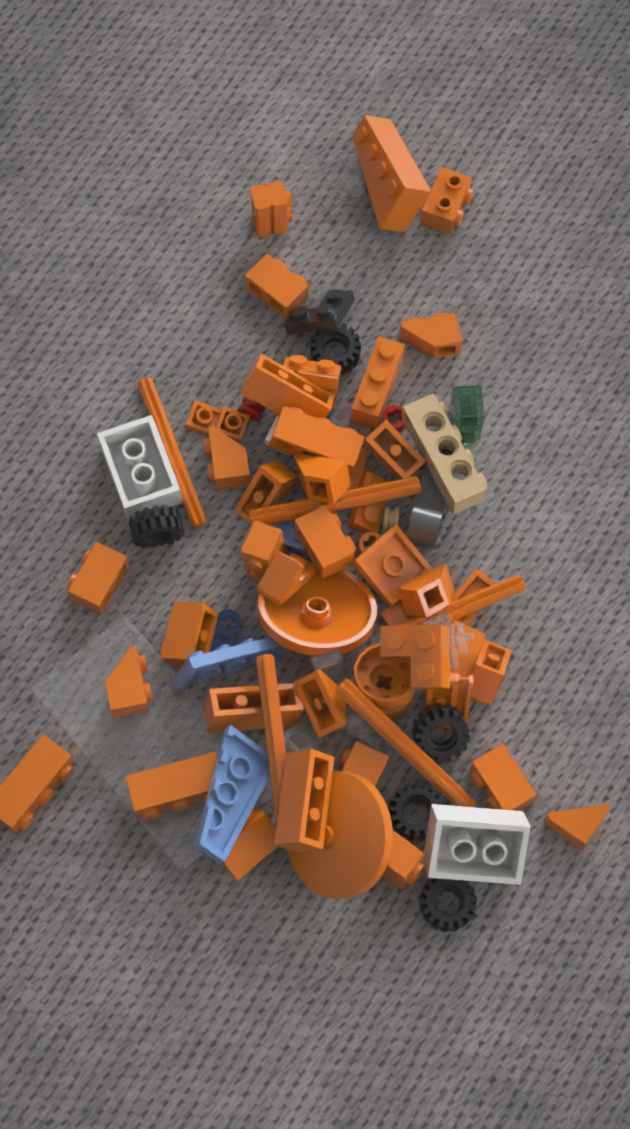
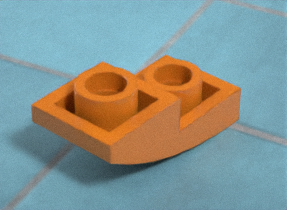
[184,400,250,442]

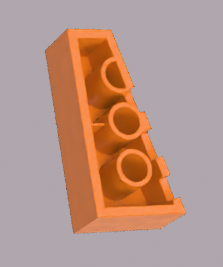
[352,115,432,232]

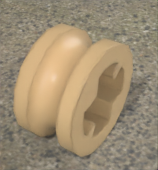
[383,507,399,532]

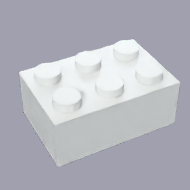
[97,415,182,522]
[423,804,531,885]

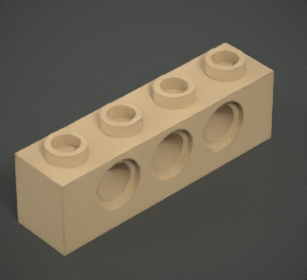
[401,393,488,514]

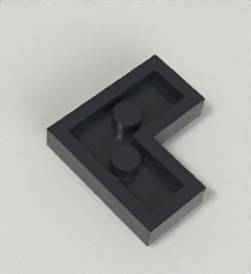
[284,289,355,334]

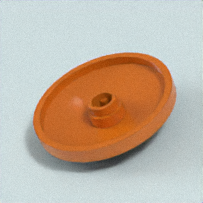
[257,563,377,656]
[287,771,393,899]

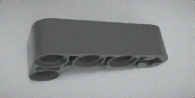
[407,449,453,549]

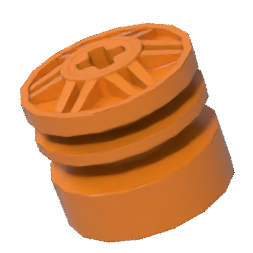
[353,643,415,720]

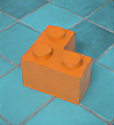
[380,624,450,690]

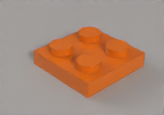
[352,524,433,607]

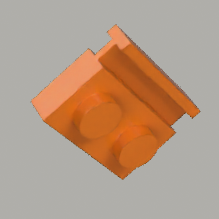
[424,673,473,729]

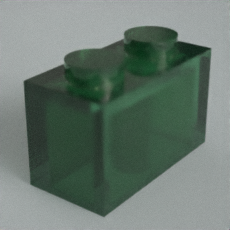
[449,385,485,445]

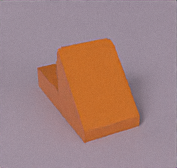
[257,551,317,605]

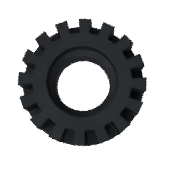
[310,323,361,375]
[129,505,185,548]
[412,703,470,763]
[389,782,444,841]
[419,878,477,932]

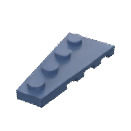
[169,635,291,694]
[194,725,270,864]

